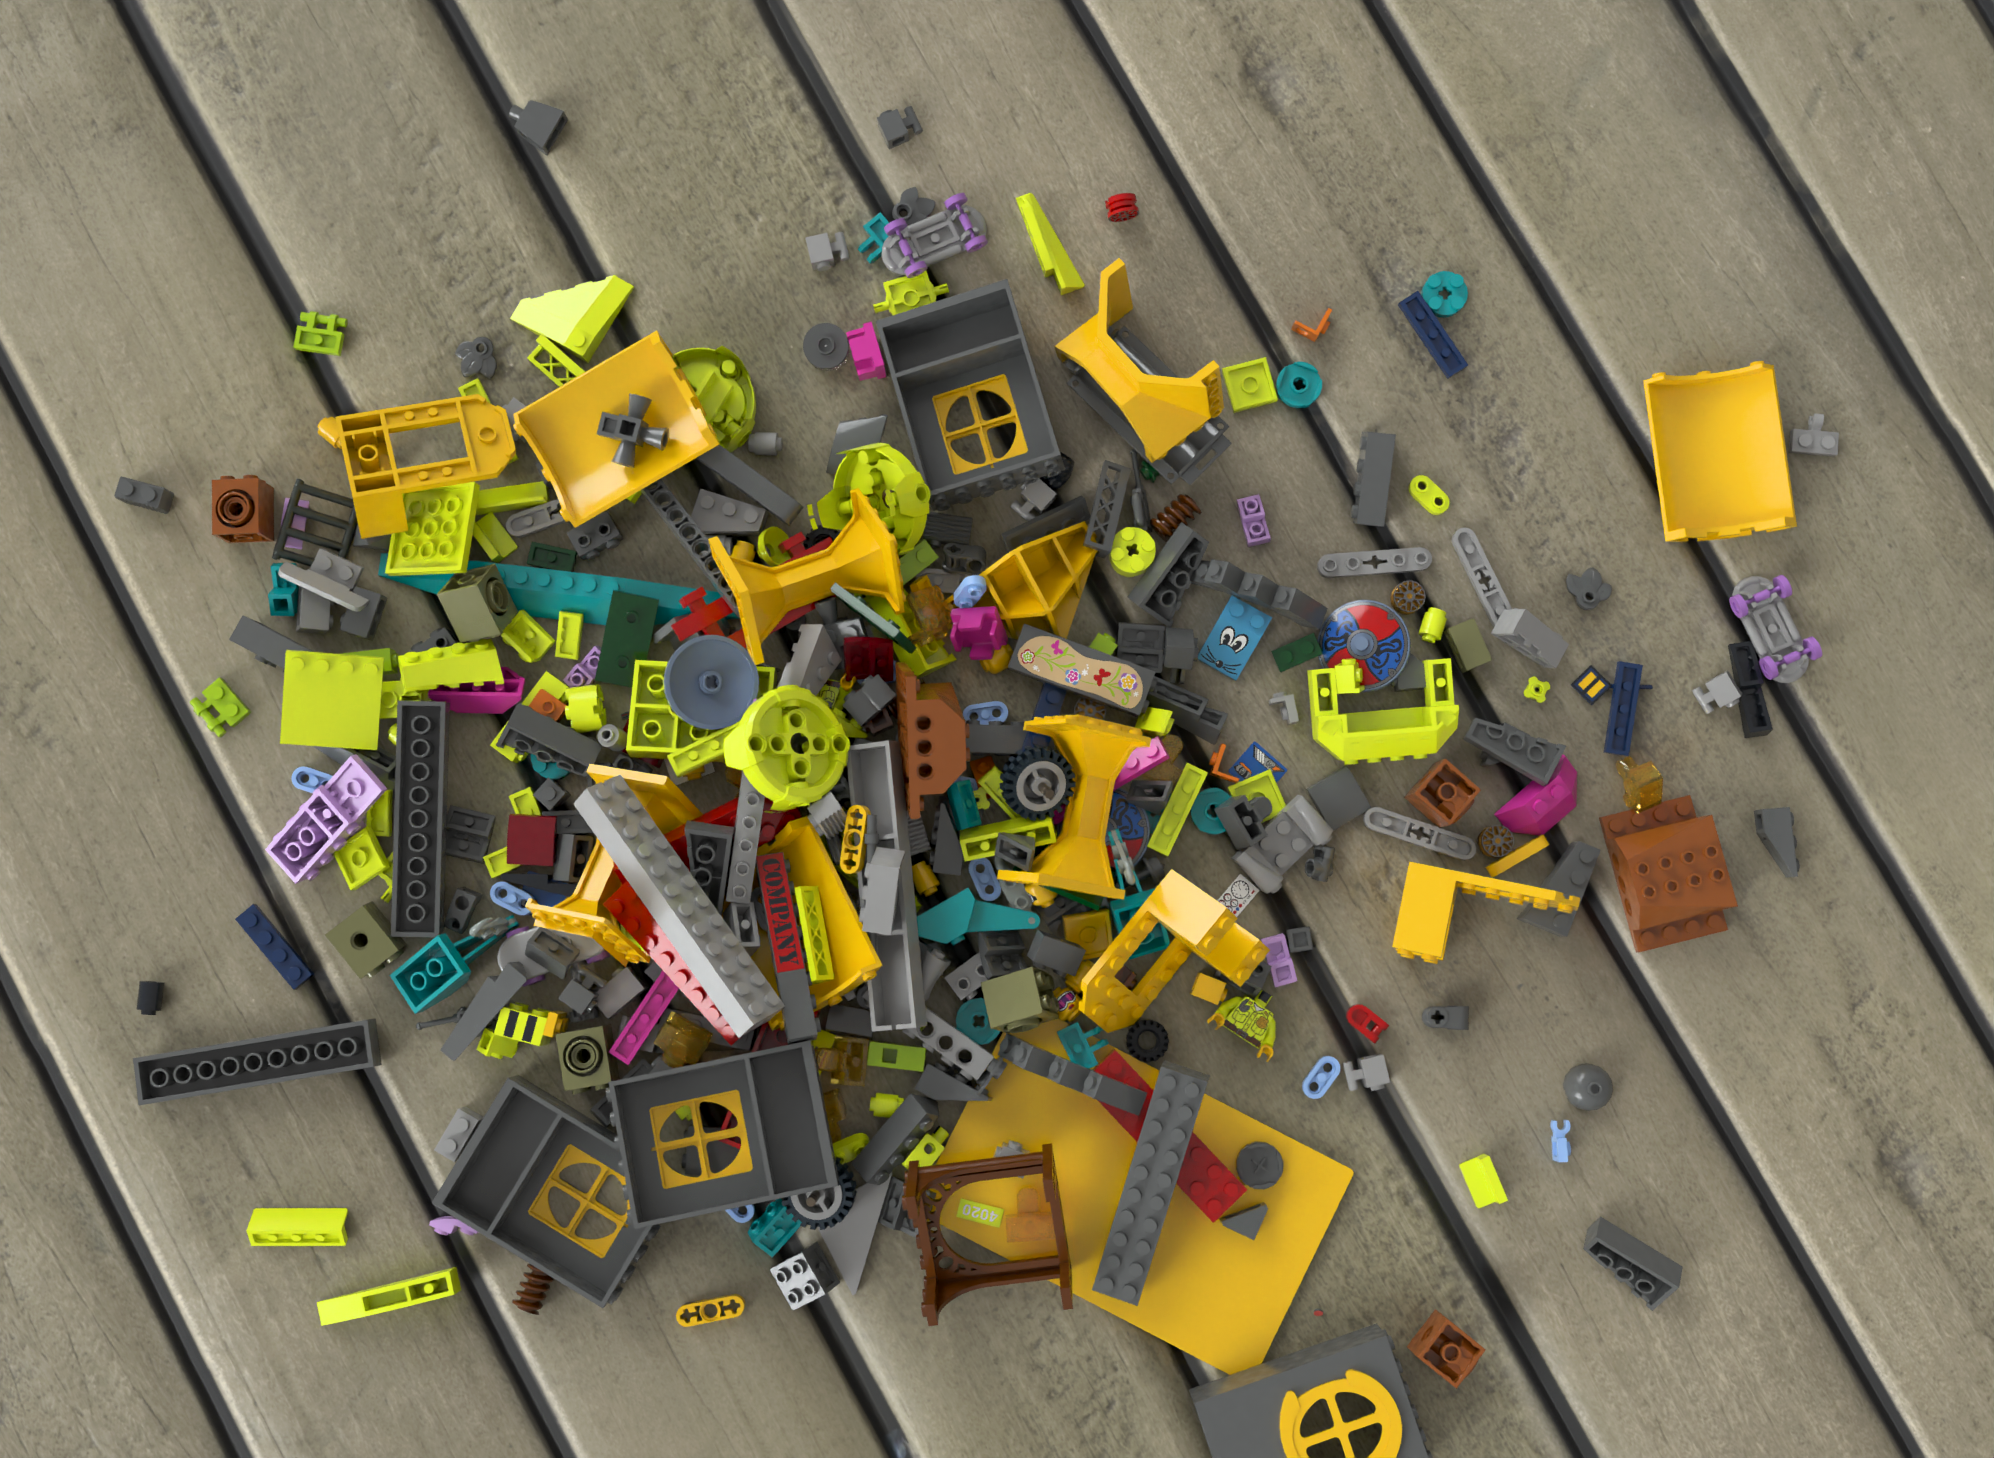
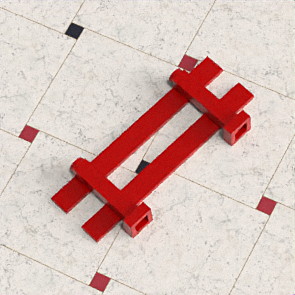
[671,532,837,648]

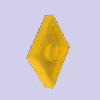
[1062,908,1113,960]

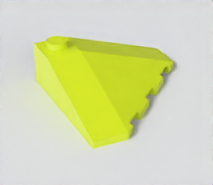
[510,275,634,363]

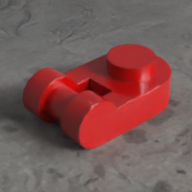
[1346,1004,1389,1044]

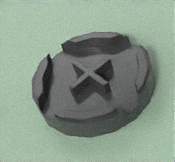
[1236,1141,1283,1190]

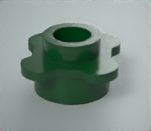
[1140,461,1160,483]

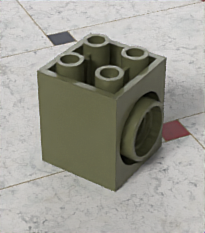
[437,564,518,643]
[325,901,407,979]
[981,967,1060,1033]
[556,1024,620,1094]

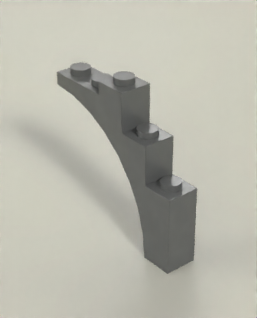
[1190,559,1328,630]
[998,1033,1148,1116]

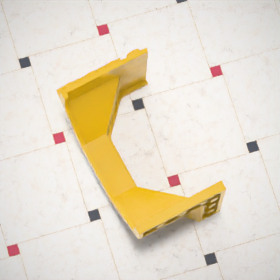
[1054,258,1224,463]
[708,488,906,665]
[997,714,1151,900]
[525,764,703,967]

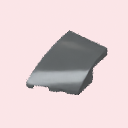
[826,414,888,475]

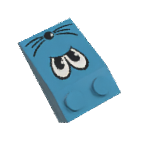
[1198,595,1272,681]

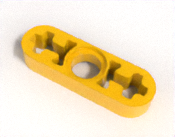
[840,805,871,874]
[1485,834,1549,878]
[676,1294,745,1327]

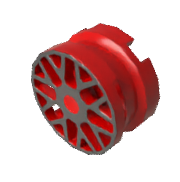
[1105,193,1139,222]

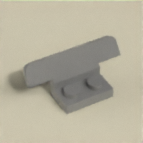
[278,548,369,611]

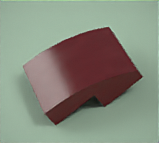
[844,637,893,682]
[507,814,557,866]

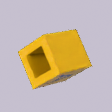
[1190,972,1228,1005]

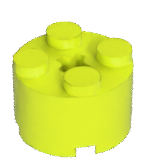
[1108,527,1156,577]
[565,684,607,733]

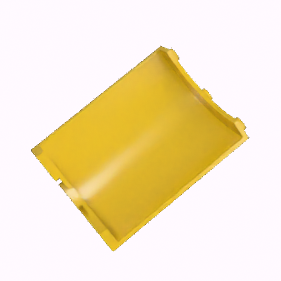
[513,330,720,528]
[1643,361,1797,542]
[722,816,883,1031]

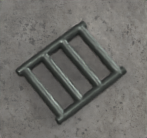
[272,478,358,567]

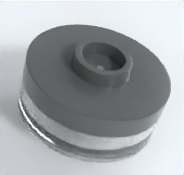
[803,323,850,371]

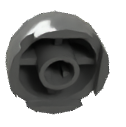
[1563,1063,1613,1111]

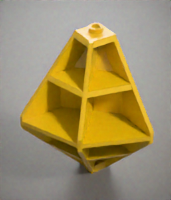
[941,521,1098,640]

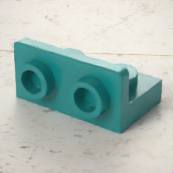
[747,1198,802,1257]

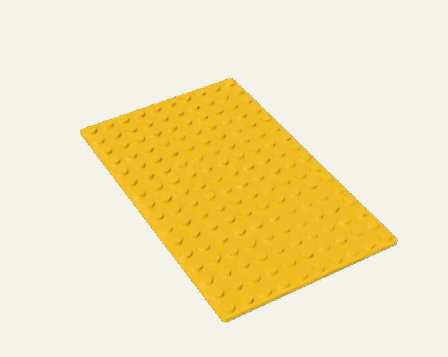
[928,1018,1354,1375]

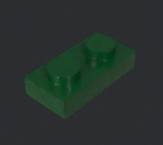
[526,541,578,572]
[1271,633,1324,673]

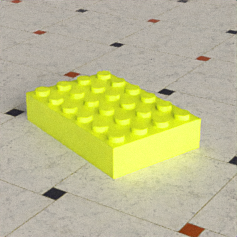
[626,660,777,762]

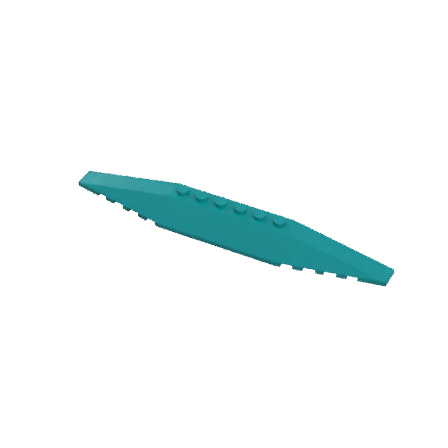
[378,553,740,626]

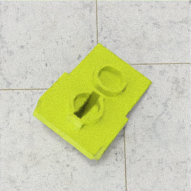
[380,678,432,719]

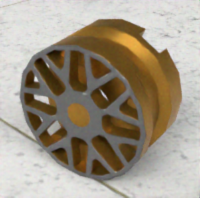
[1390,580,1426,615]
[1073,697,1106,720]
[1478,825,1514,858]

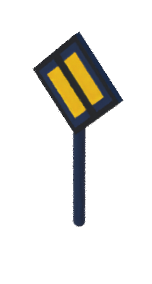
[1571,665,1653,705]

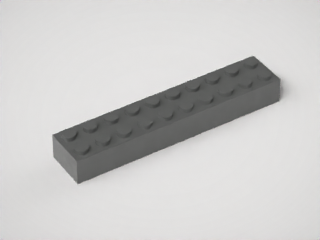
[391,701,450,937]
[133,1019,382,1105]
[1092,1060,1210,1306]

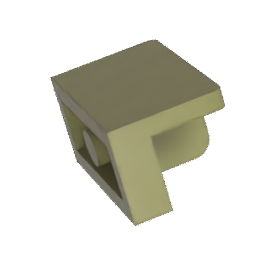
[1444,619,1492,673]

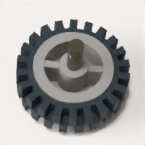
[1000,745,1076,821]
[781,1157,857,1230]

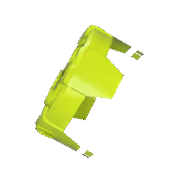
[672,346,756,459]
[807,443,930,556]
[724,685,850,813]

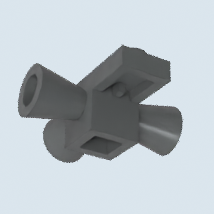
[596,394,669,468]
[798,597,868,670]

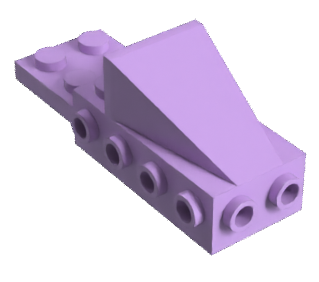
[265,754,387,884]

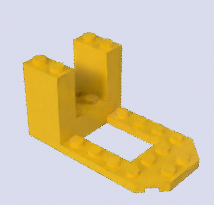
[335,394,516,539]
[1392,862,1580,964]
[1079,869,1270,1033]

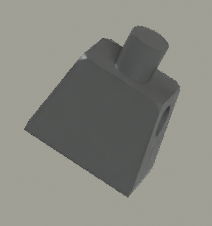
[509,100,568,155]

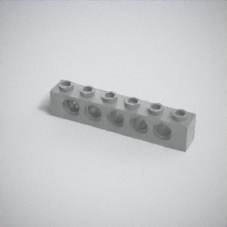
[725,770,765,904]
[862,989,994,1080]

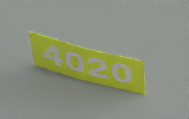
[956,1198,1004,1228]

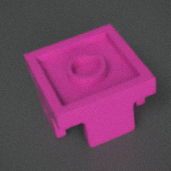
[846,322,886,381]
[950,606,1008,660]

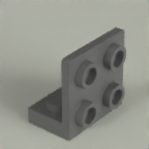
[770,1242,840,1310]

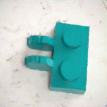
[858,212,889,264]
[1057,1022,1109,1069]

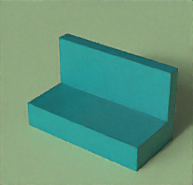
[947,779,982,831]

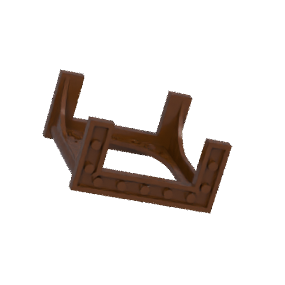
[902,1143,1073,1326]

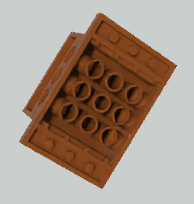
[895,662,970,819]
[1599,795,1738,953]

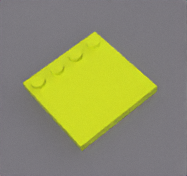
[385,482,480,576]
[280,650,384,750]

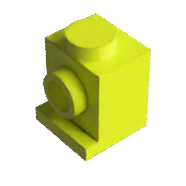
[1335,659,1365,694]
[476,1028,519,1059]

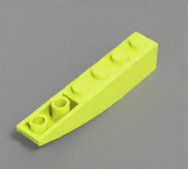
[317,1267,461,1326]

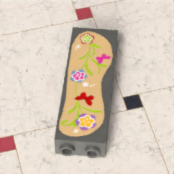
[1008,624,1158,717]

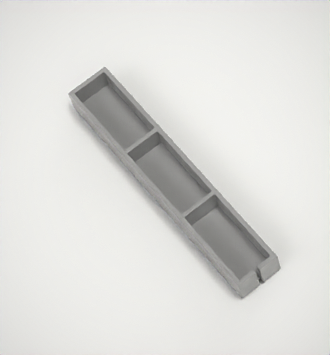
[847,740,927,1032]
[573,775,785,1038]

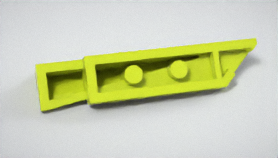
[1016,193,1085,295]

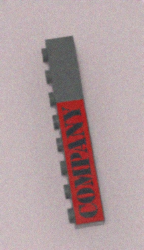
[755,852,821,1045]

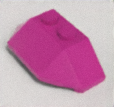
[428,667,525,714]
[1494,755,1577,836]

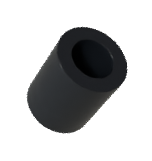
[136,981,165,1015]

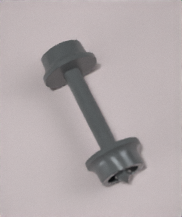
[1099,856,1166,909]

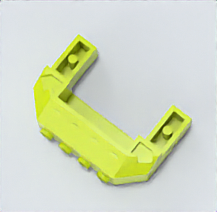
[1307,658,1459,765]

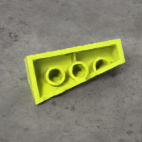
[869,588,957,679]
[398,639,504,691]

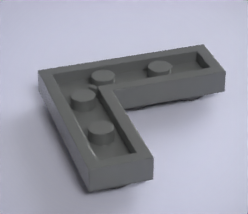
[542,762,612,835]

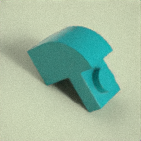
[268,563,299,616]

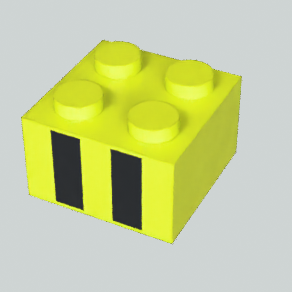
[494,1002,551,1046]

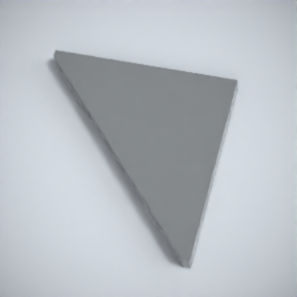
[817,1172,893,1295]

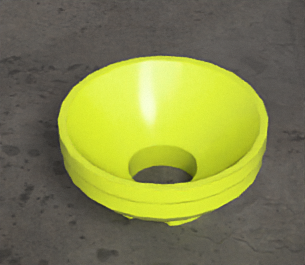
[757,526,791,567]

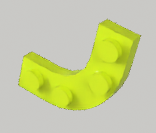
[483,787,542,879]

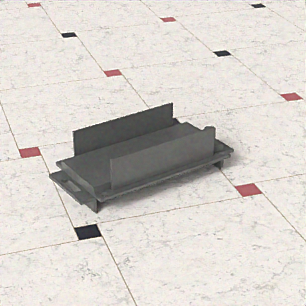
[1065,326,1232,485]

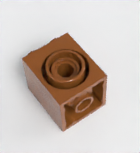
[212,475,274,543]
[1404,758,1481,828]
[1407,1309,1486,1389]

